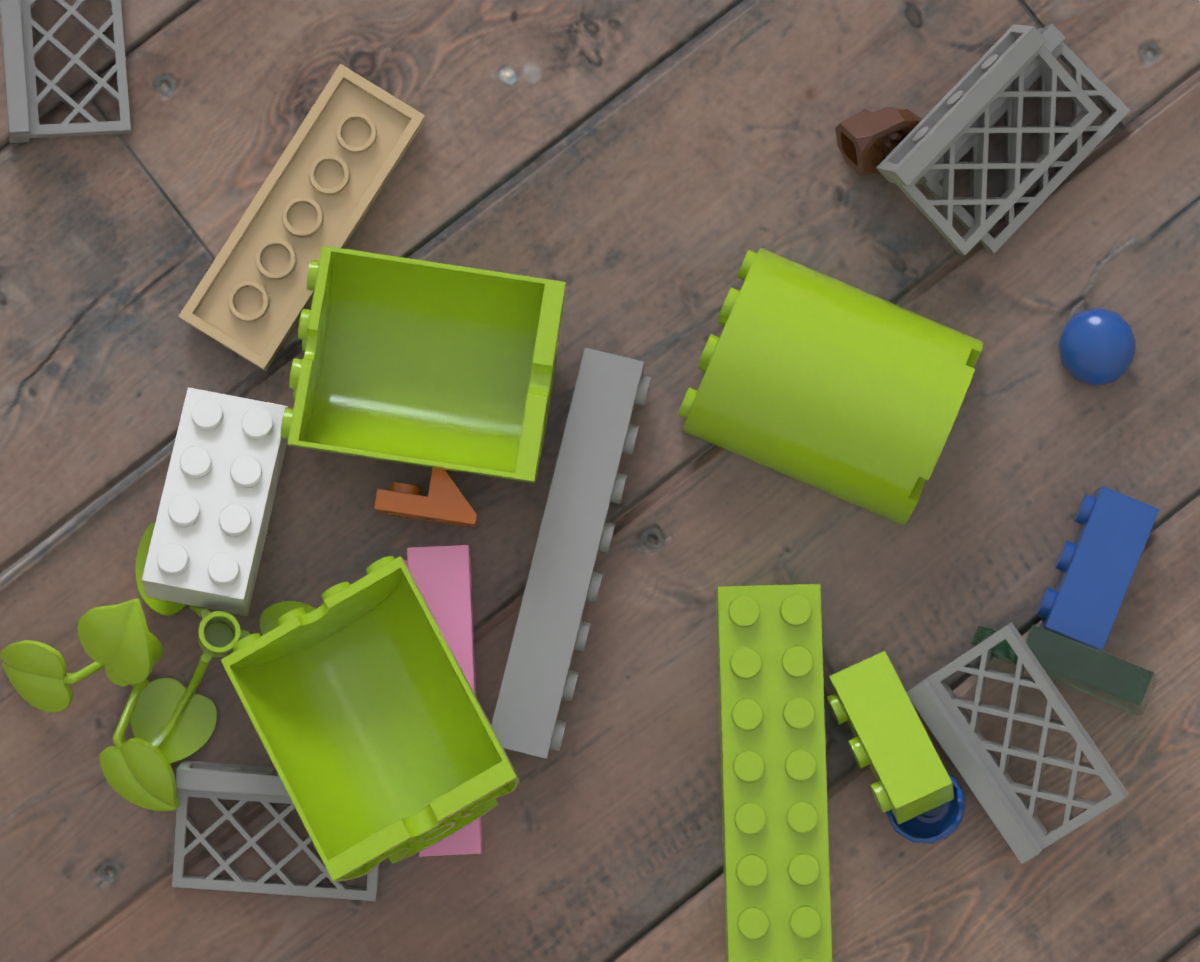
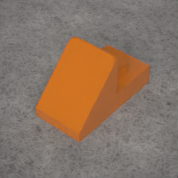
[374,468,478,529]

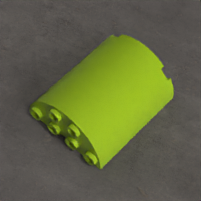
[281,245,566,483]
[677,247,983,526]
[221,556,520,882]

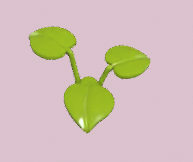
[131,523,317,764]
[0,598,180,811]

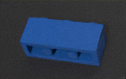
[1036,486,1160,653]

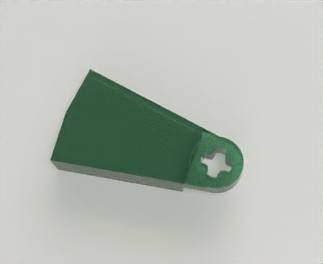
[970,624,1157,716]

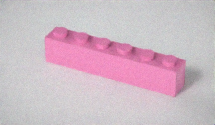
[404,545,483,857]

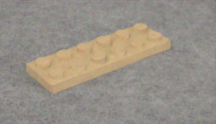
[178,64,426,372]

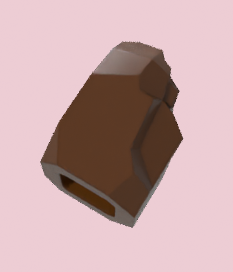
[835,107,922,176]

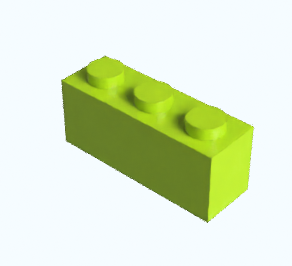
[826,651,954,825]

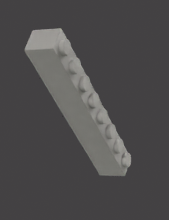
[491,348,651,759]

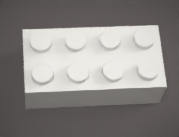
[142,387,288,616]

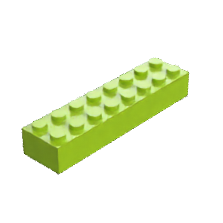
[715,584,833,962]

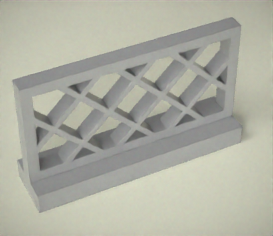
[0,0,131,143]
[876,24,1102,256]
[916,24,1131,254]
[906,622,1129,864]
[172,760,380,901]

